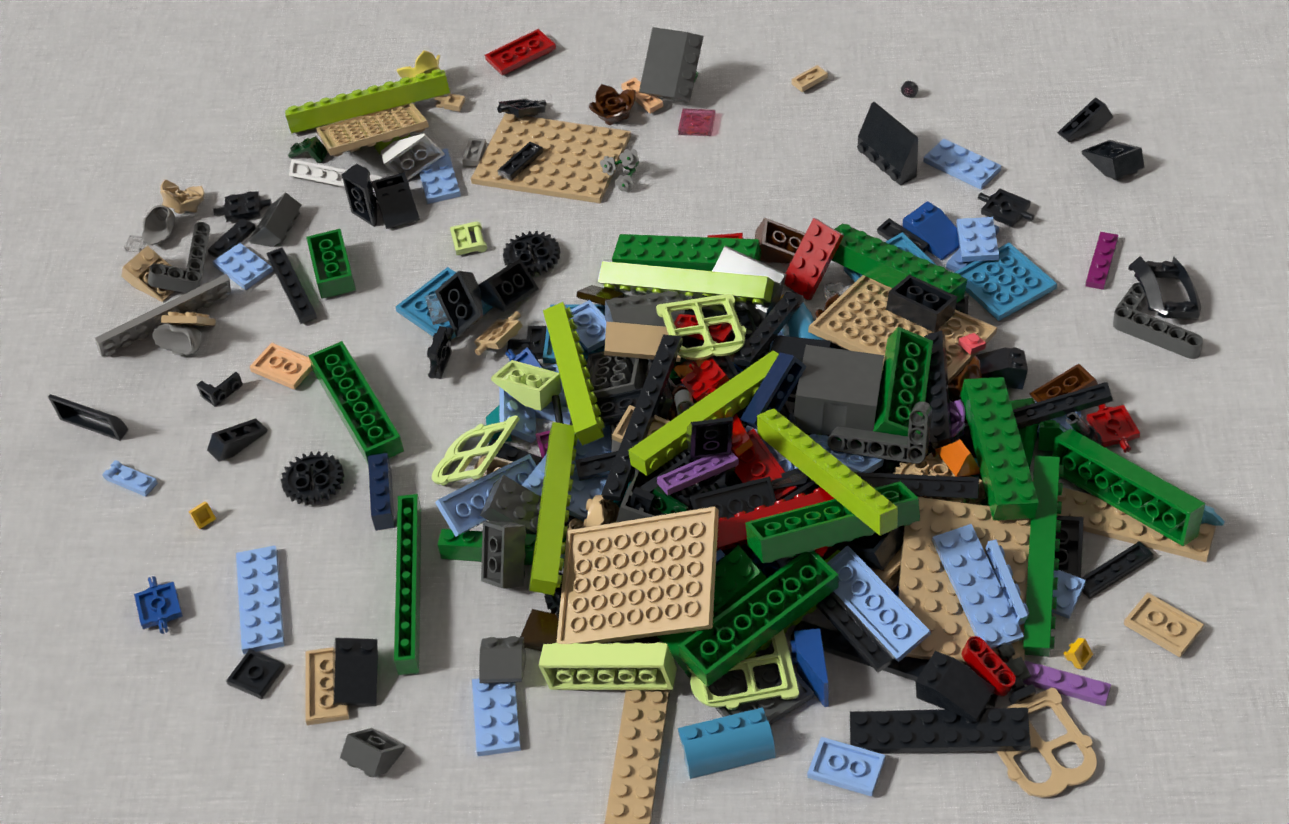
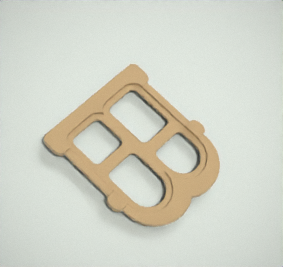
[996,688,1097,798]

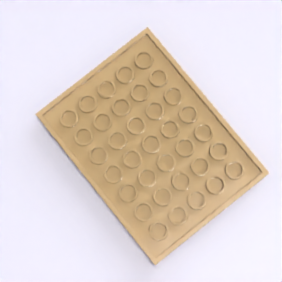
[471,113,631,203]
[808,275,997,384]
[898,497,1031,668]
[557,507,719,644]

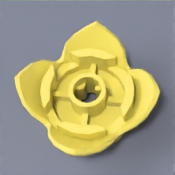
[396,50,440,78]

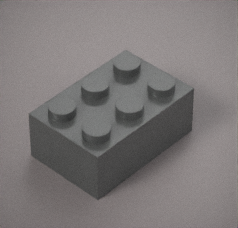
[480,475,541,535]

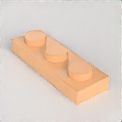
[621,77,664,114]

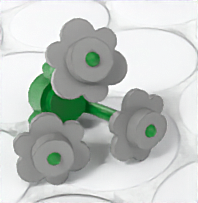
[600,149,639,192]

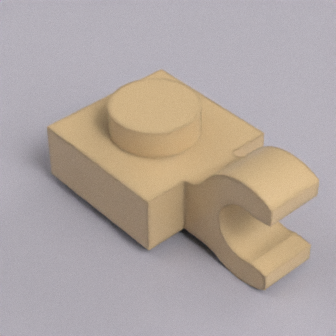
[435,93,465,112]

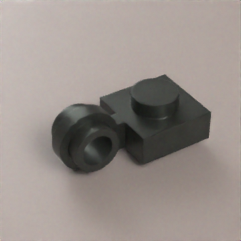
[997,643,1031,681]

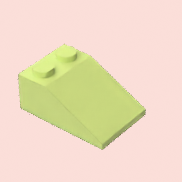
[491,360,561,411]

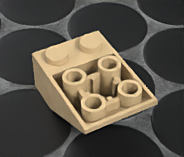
[121,245,174,302]

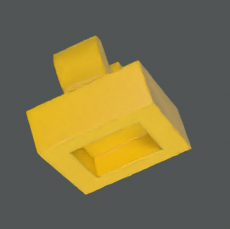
[188,501,216,529]
[1063,638,1093,669]

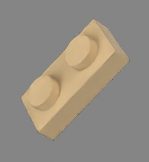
[791,65,828,92]

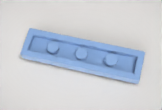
[985,539,1029,625]

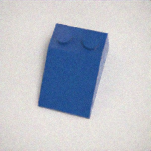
[903,201,960,260]
[791,629,829,707]

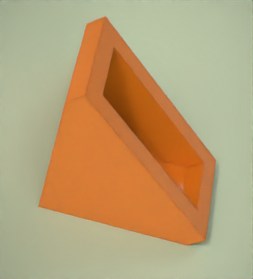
[935,439,981,477]

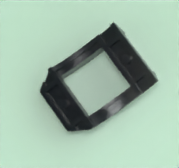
[1128,256,1201,318]

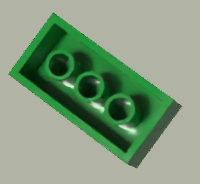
[306,228,356,299]
[713,545,768,619]

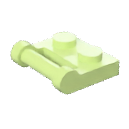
[450,222,487,255]

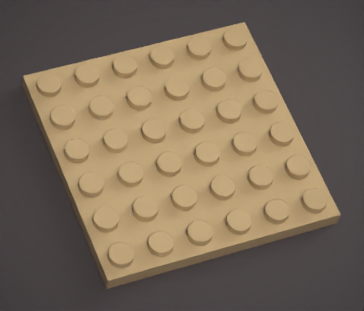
[316,103,429,157]

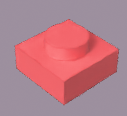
[958,333,986,355]

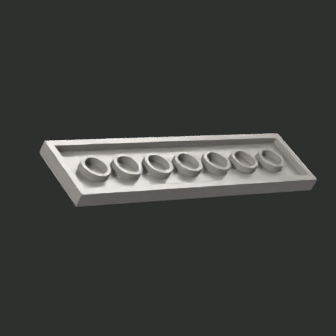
[95,274,231,356]

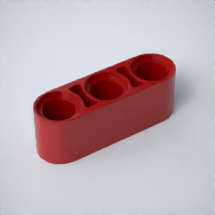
[961,636,1016,696]

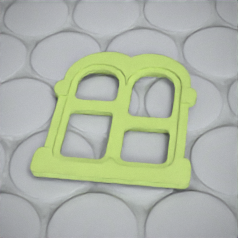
[656,294,746,360]
[432,415,520,485]
[686,629,799,710]

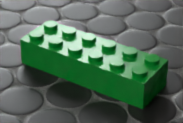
[873,327,933,437]

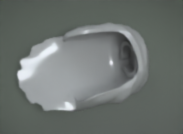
[141,205,175,246]
[152,324,202,356]

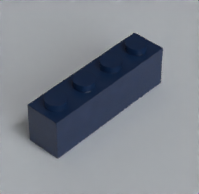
[740,352,807,430]
[368,453,395,531]

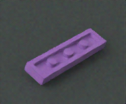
[657,451,739,496]
[1023,661,1111,706]

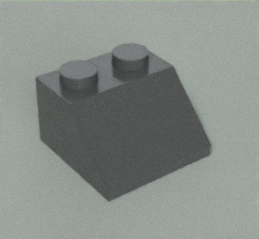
[479,636,526,683]
[340,728,406,777]

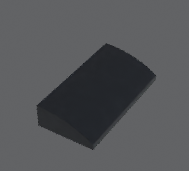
[48,394,128,441]

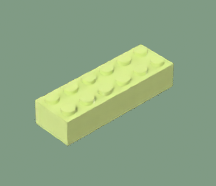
[539,642,677,690]

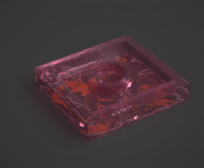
[678,108,716,136]

